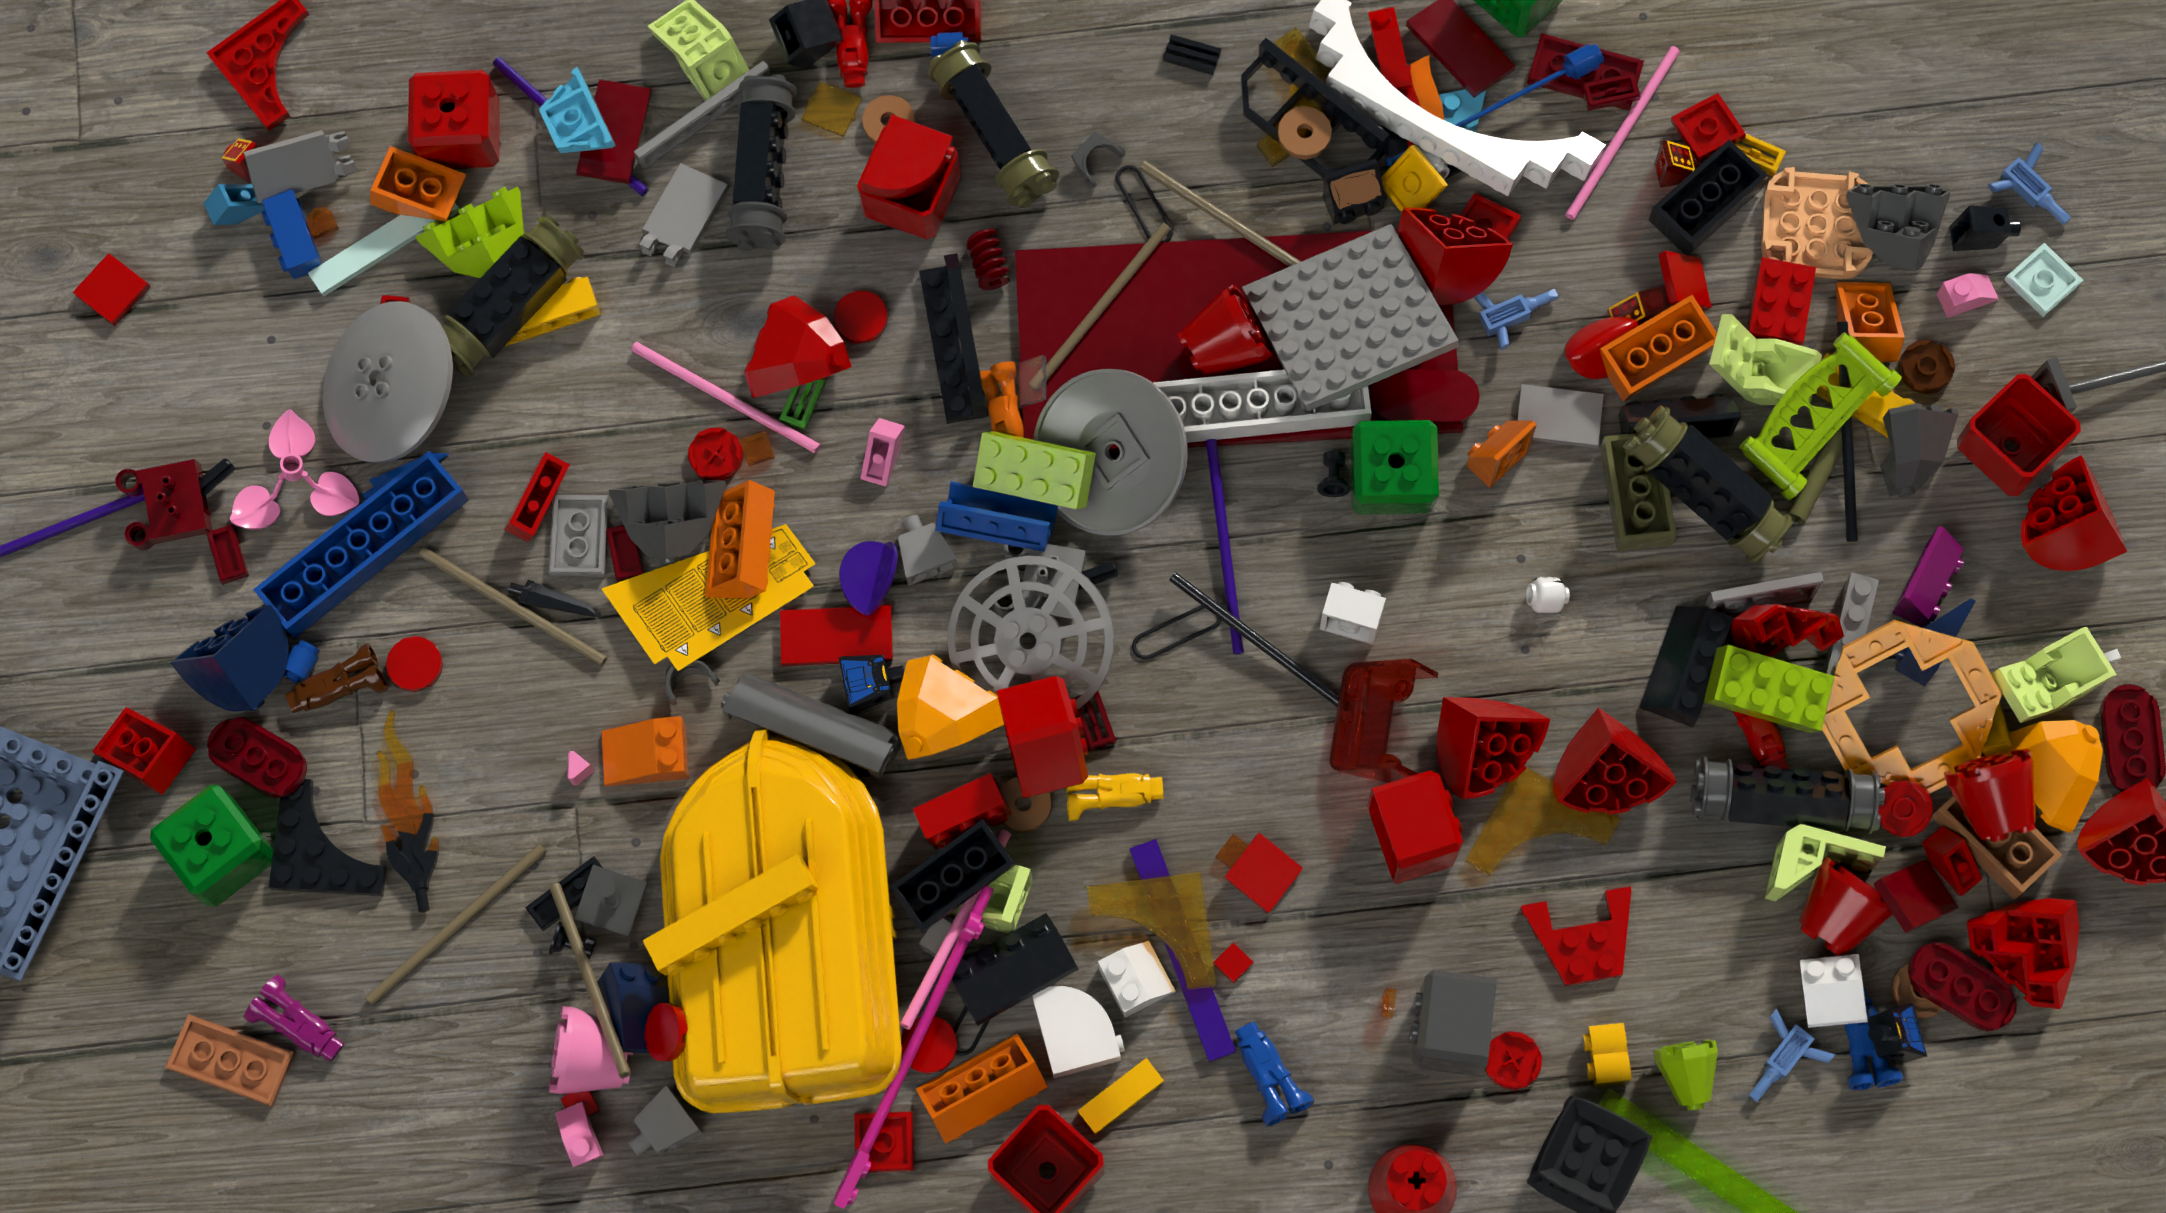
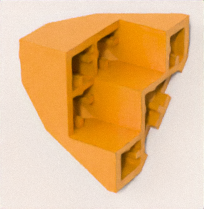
[897,654,1004,760]
[1994,720,2103,833]

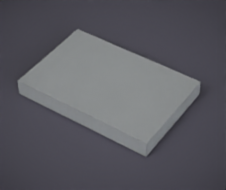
[1517,384,1604,448]
[549,495,609,576]

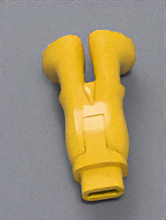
[1065,773,1164,821]

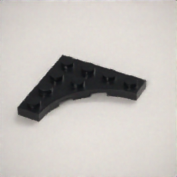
[269,779,387,896]

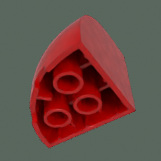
[861,114,956,199]
[1398,208,1513,305]
[2021,455,2127,571]
[1437,697,1550,799]
[1553,708,1677,815]
[2077,778,2166,886]

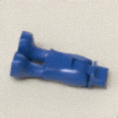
[1844,987,1904,1090]
[1235,1021,1315,1127]

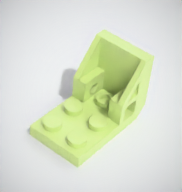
[648,0,749,101]
[1709,314,1822,405]
[1991,627,2117,723]
[1764,824,1886,902]
[948,865,1033,934]

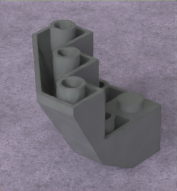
[1846,184,1950,271]

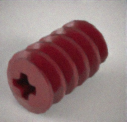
[966,229,1010,290]

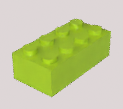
[973,431,1096,510]
[1704,645,1835,733]

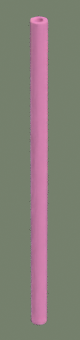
[1565,46,1680,220]
[631,342,821,454]
[900,829,1011,1030]

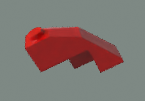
[744,295,852,398]
[1730,604,1844,657]
[1967,898,2079,1009]

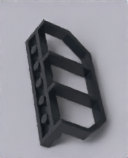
[1241,38,1390,179]
[919,253,987,424]

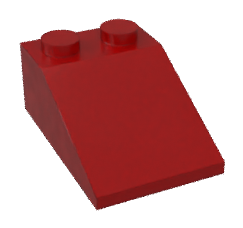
[92,707,196,795]

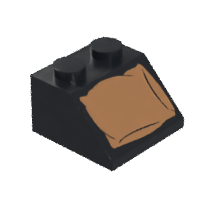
[1322,158,1386,225]

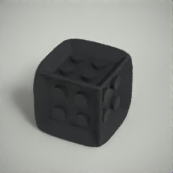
[1527,1096,1652,1213]

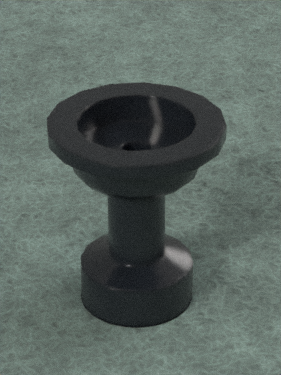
[1317,451,1350,497]
[549,921,596,960]

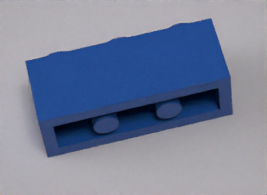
[261,189,322,279]

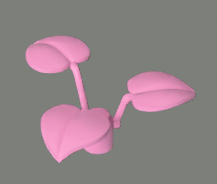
[230,409,360,529]

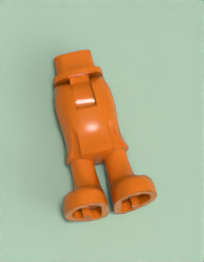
[980,361,1024,438]

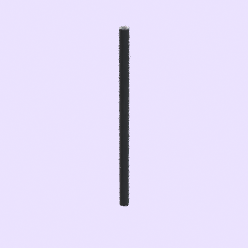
[1837,321,1858,542]
[1169,572,1354,715]

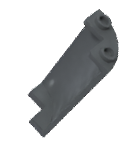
[721,673,902,779]

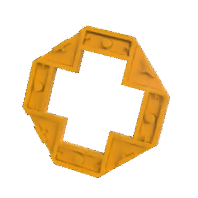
[1822,620,2002,794]

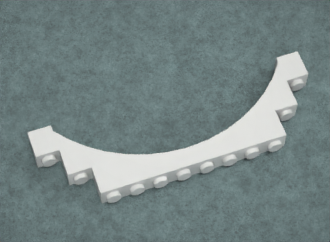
[1309,0,1606,196]

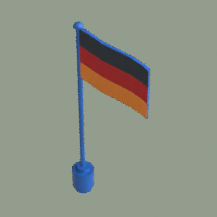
[1383,44,1604,167]

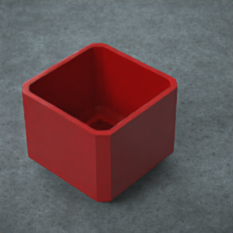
[408,70,500,169]
[857,126,961,240]
[1957,374,2081,496]
[996,676,1089,799]
[1367,770,1463,885]
[988,1105,1105,1213]

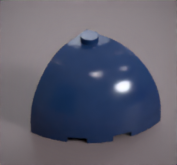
[170,605,289,711]

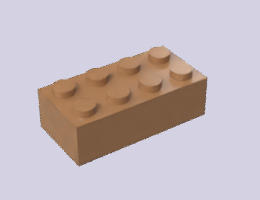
[1932,795,2062,900]

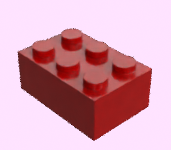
[1746,257,1816,346]
[913,773,1012,850]

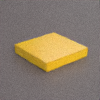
[1381,145,1448,212]

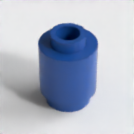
[931,32,969,58]
[283,640,320,684]

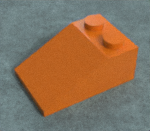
[370,146,466,221]
[1835,282,1905,362]
[1466,420,1537,488]
[602,716,689,786]

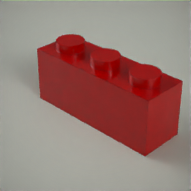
[503,452,570,542]

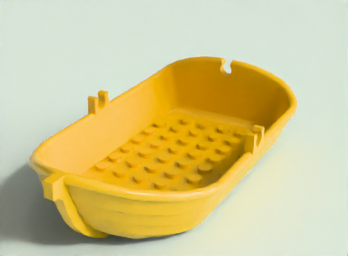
[660,727,902,1114]

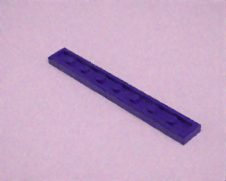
[1129,839,1236,1063]

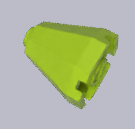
[1653,1039,1718,1111]

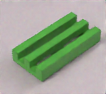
[779,379,826,431]

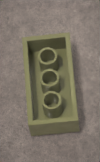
[1600,433,1677,552]

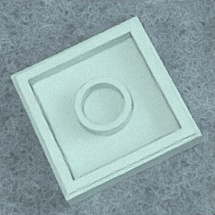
[2004,243,2084,317]

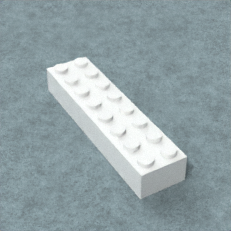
[1154,370,1371,443]

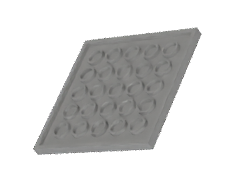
[1242,224,1459,411]

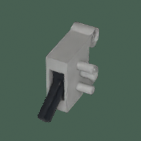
[993,544,1118,626]

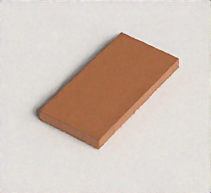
[165,1014,296,1107]

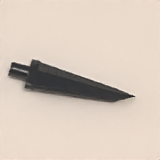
[508,580,601,618]

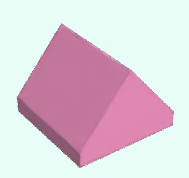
[568,751,595,785]

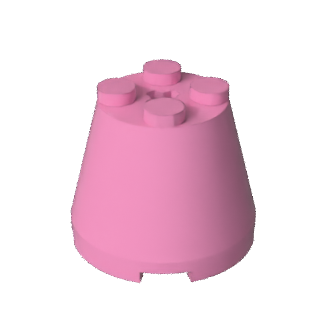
[549,1006,633,1094]

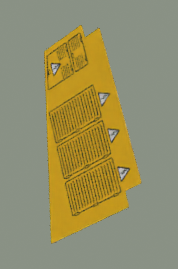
[602,524,815,671]

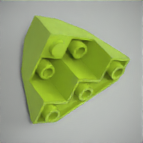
[415,186,524,278]

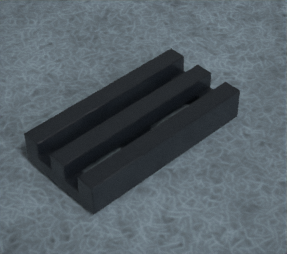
[1163,34,1221,75]

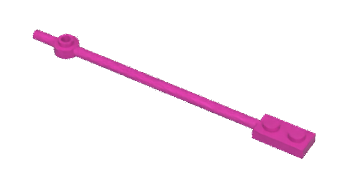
[831,886,994,1209]

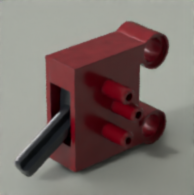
[115,458,235,550]

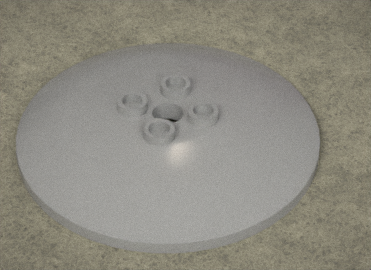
[323,301,453,463]
[1033,369,1188,535]

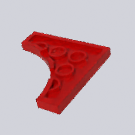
[206,0,309,131]

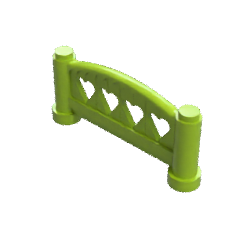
[1739,332,1902,501]

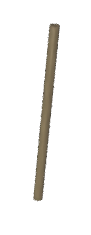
[1139,161,1301,267]
[1030,223,1171,391]
[419,547,607,666]
[366,843,547,1005]
[549,883,631,1078]

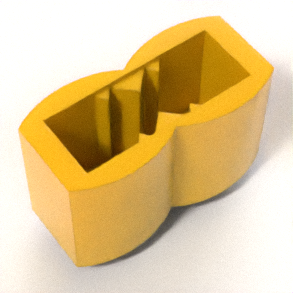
[1583,1023,1632,1087]

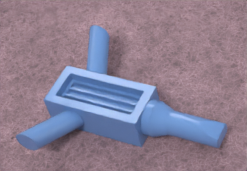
[1988,142,2072,225]
[1473,288,1559,350]
[1748,1009,1835,1102]

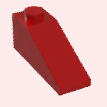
[1368,7,1412,91]

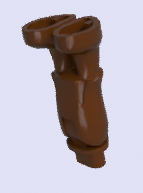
[285,643,388,713]

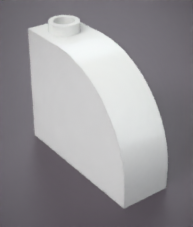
[1032,986,1125,1079]

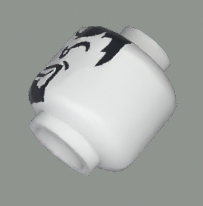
[1526,577,1570,613]

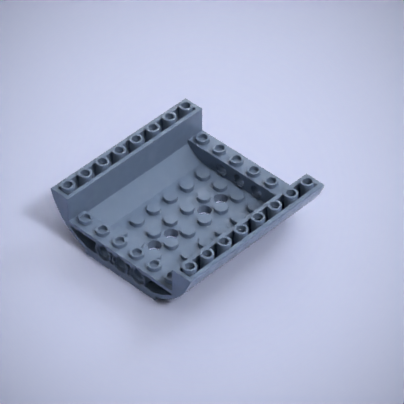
[0,726,124,982]

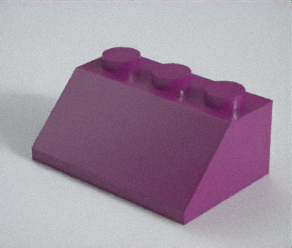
[1892,526,1964,628]

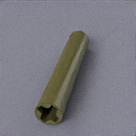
[1788,428,1842,524]

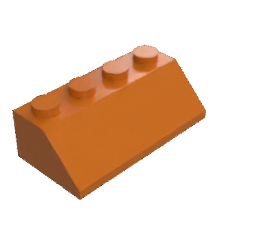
[1600,295,1717,402]
[705,480,775,599]
[916,1033,1048,1144]

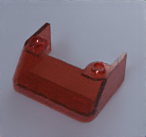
[1330,658,1438,783]

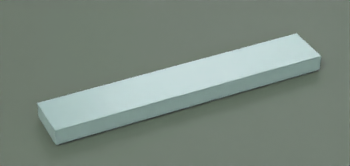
[308,203,459,297]

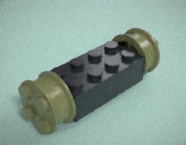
[928,40,1059,208]
[442,214,584,377]
[1623,405,1793,564]

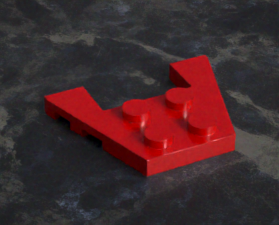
[1520,886,1632,986]

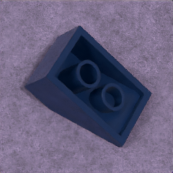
[1895,598,1976,686]
[597,962,670,1053]

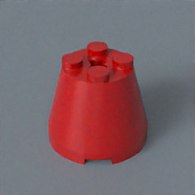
[1178,284,1274,377]
[1944,749,2036,842]
[1799,856,1893,956]
[1368,1144,1457,1213]

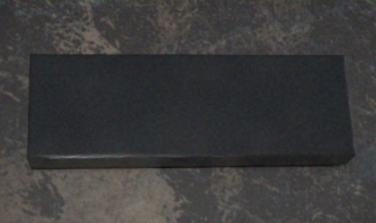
[525,856,603,931]

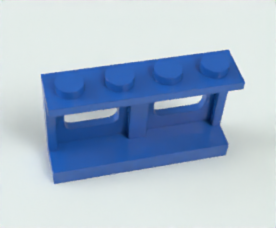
[935,481,1058,552]

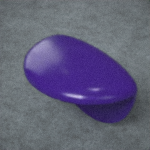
[839,541,898,616]

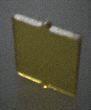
[801,82,862,137]

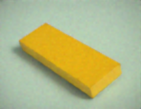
[1077,1058,1164,1135]

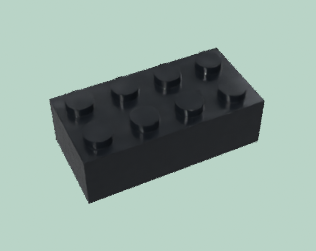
[1648,139,1768,255]

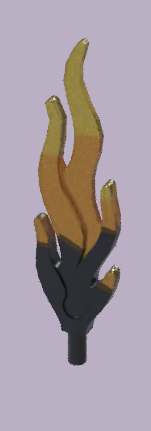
[376,710,439,913]

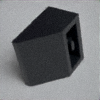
[769,0,844,69]

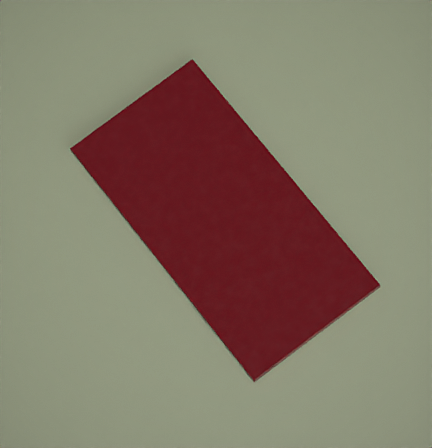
[1015,229,1463,452]

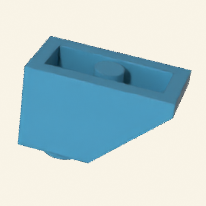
[203,184,265,225]

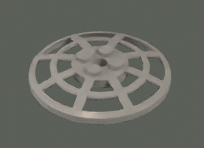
[947,555,1115,709]

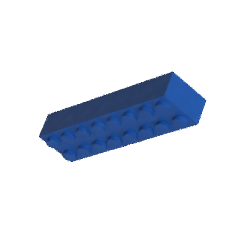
[253,451,469,639]

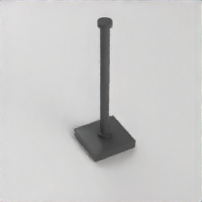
[2031,357,2166,413]
[574,865,647,937]

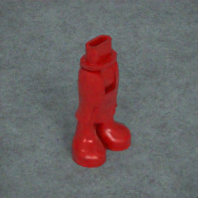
[828,0,873,88]
[1731,710,1789,770]

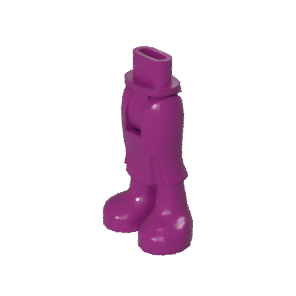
[244,974,344,1062]

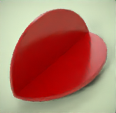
[1564,317,1639,379]

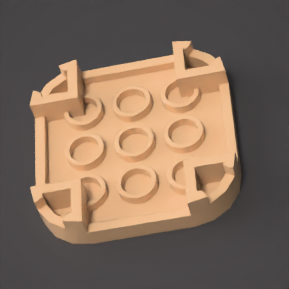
[1761,167,1873,280]

